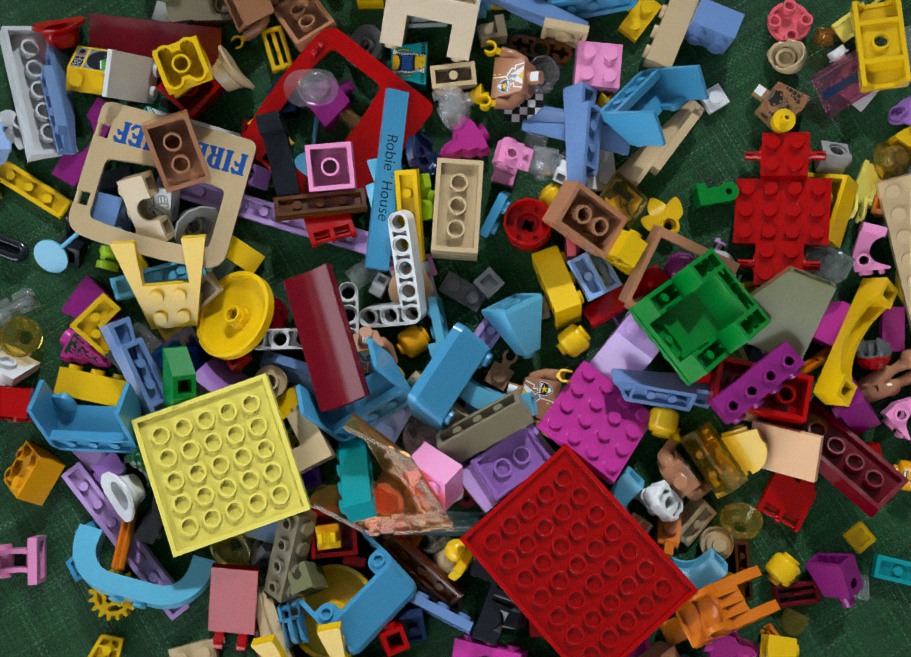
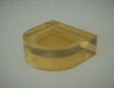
[780,607,809,635]

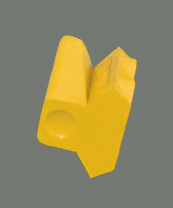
[152,35,213,99]

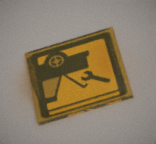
[599,170,649,230]

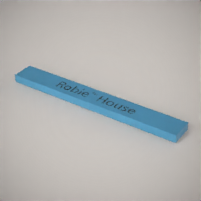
[364,88,409,271]

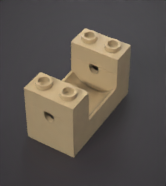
[380,0,481,63]
[431,158,484,261]
[286,405,337,474]

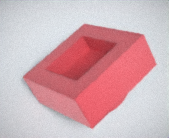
[564,237,580,261]

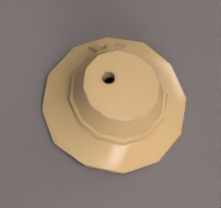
[212,45,255,92]

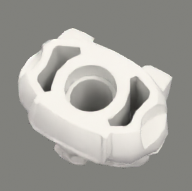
[635,480,683,522]

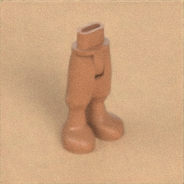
[856,349,911,403]

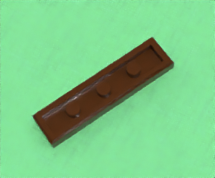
[273,188,367,222]
[381,530,466,608]

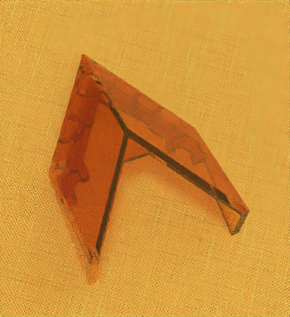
[309,412,456,537]

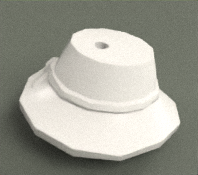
[100,471,146,522]

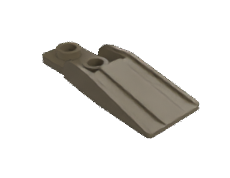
[166,0,234,26]

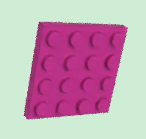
[536,360,650,485]

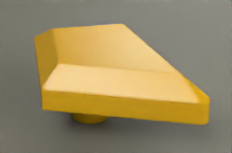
[88,633,125,657]

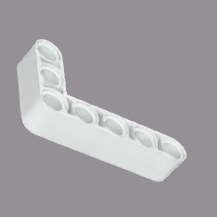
[358,209,428,328]
[254,282,360,351]

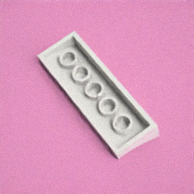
[0,26,78,162]

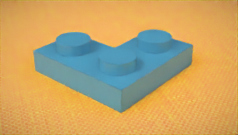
[479,190,513,238]

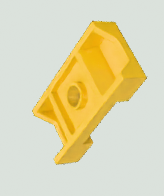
[850,0,911,93]

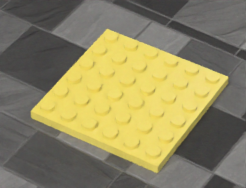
[131,373,312,558]

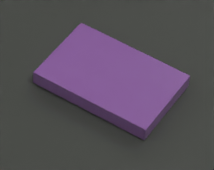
[469,425,551,501]

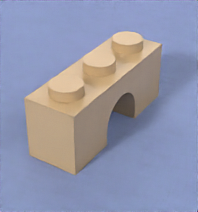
[116,170,175,241]

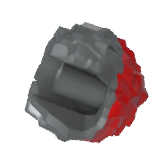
[855,338,892,371]

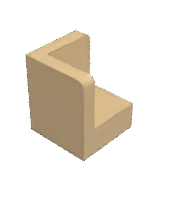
[477,14,508,48]

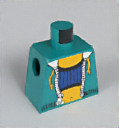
[378,43,428,91]

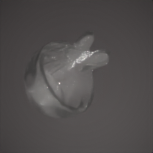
[530,55,560,94]

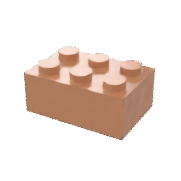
[542,180,628,258]

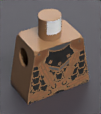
[751,82,811,133]

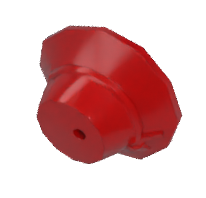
[31,16,86,50]

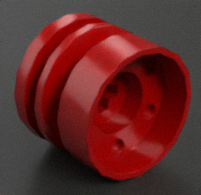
[503,198,552,252]

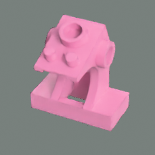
[491,137,534,188]
[850,222,891,276]
[880,396,911,440]
[0,535,47,585]

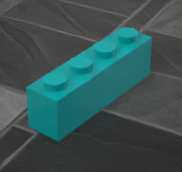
[335,432,377,523]

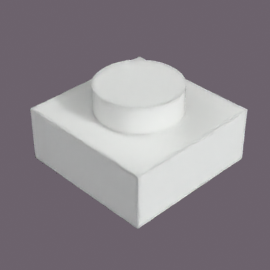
[700,83,730,115]

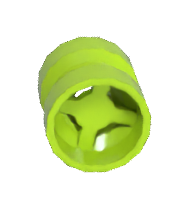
[95,245,120,272]

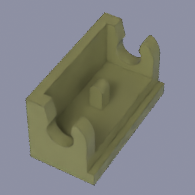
[288,561,329,597]

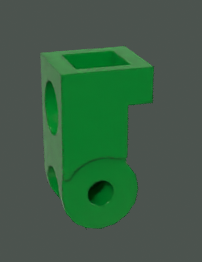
[691,182,739,210]

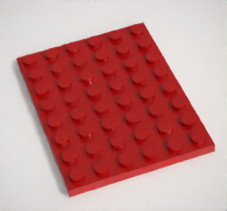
[460,443,698,657]

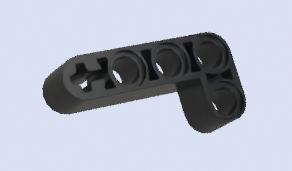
[256,110,302,197]

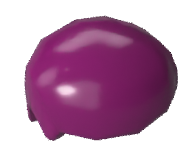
[664,252,695,279]

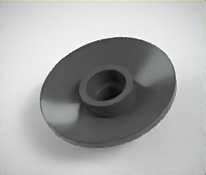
[350,24,383,68]

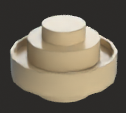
[255,365,289,398]
[698,526,734,559]

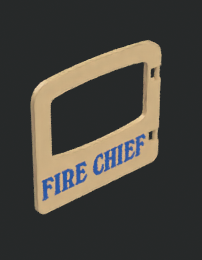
[69,102,256,269]

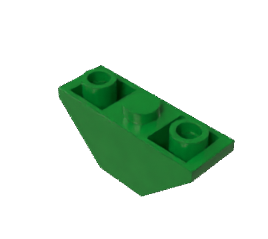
[162,346,196,409]

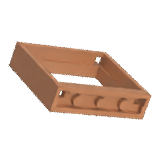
[618,225,740,309]

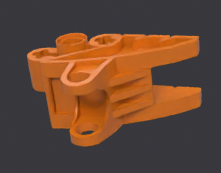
[660,565,781,649]

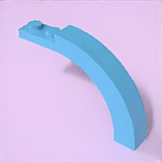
[427,296,539,416]

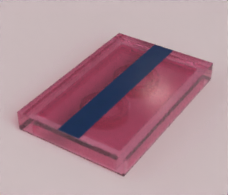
[810,50,873,116]

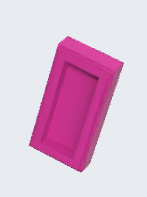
[879,306,905,352]

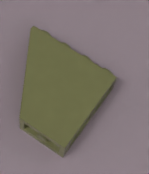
[744,266,836,359]

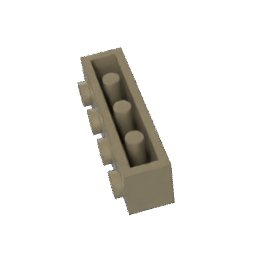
[436,389,534,463]
[263,509,318,603]

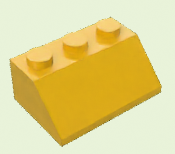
[808,173,859,248]

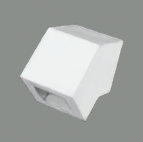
[553,159,567,184]
[368,272,391,299]

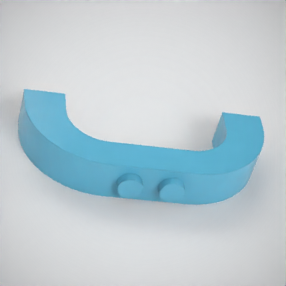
[610,465,728,589]
[73,524,216,609]

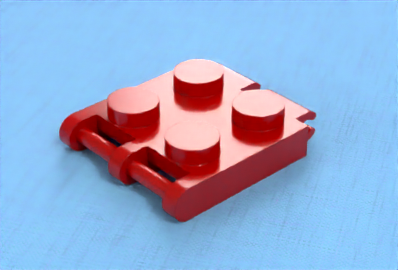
[304,214,357,248]
[755,472,818,533]

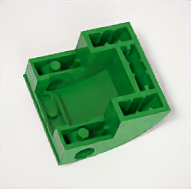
[628,248,772,386]

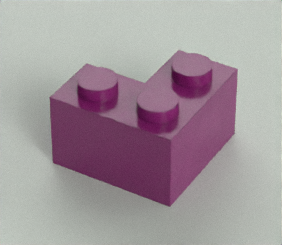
[831,376,881,436]

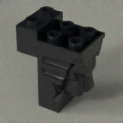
[469,557,526,645]

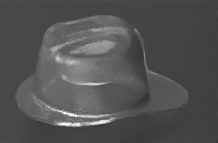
[283,69,338,107]

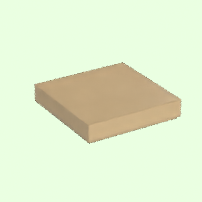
[540,17,590,49]

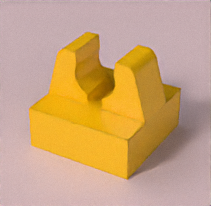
[315,522,342,550]

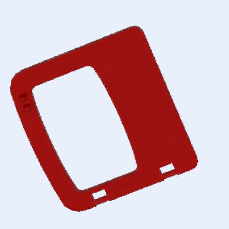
[243,28,433,218]

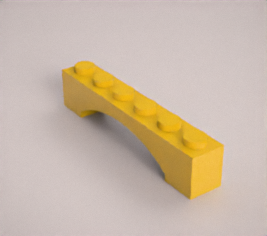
[813,277,899,407]

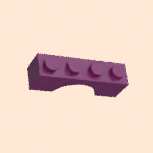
[52,97,111,188]

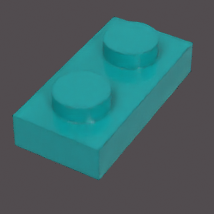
[870,553,911,586]

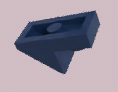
[399,606,428,643]

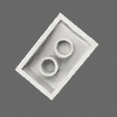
[102,49,160,104]

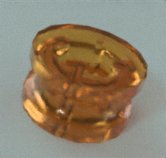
[813,28,835,46]

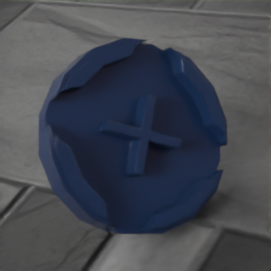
[401,133,438,177]

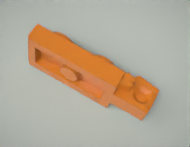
[655,500,684,558]

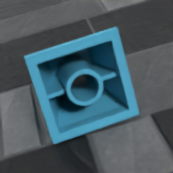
[481,293,543,359]

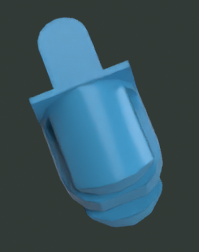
[277,598,310,648]

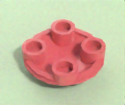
[767,0,813,42]

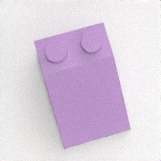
[589,313,660,383]

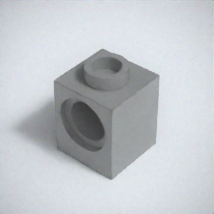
[813,140,852,174]

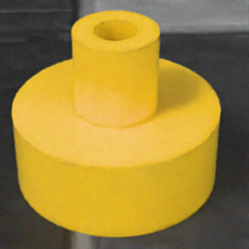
[770,109,796,133]

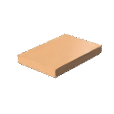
[751,420,824,483]

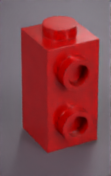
[377,617,410,657]

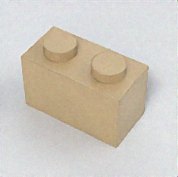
[430,61,477,93]

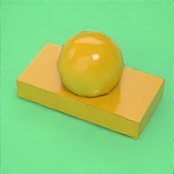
[445,539,473,581]

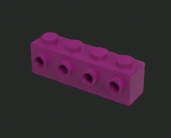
[708,341,805,424]

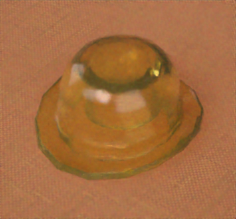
[873,141,910,181]

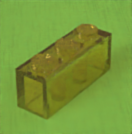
[679,421,748,499]

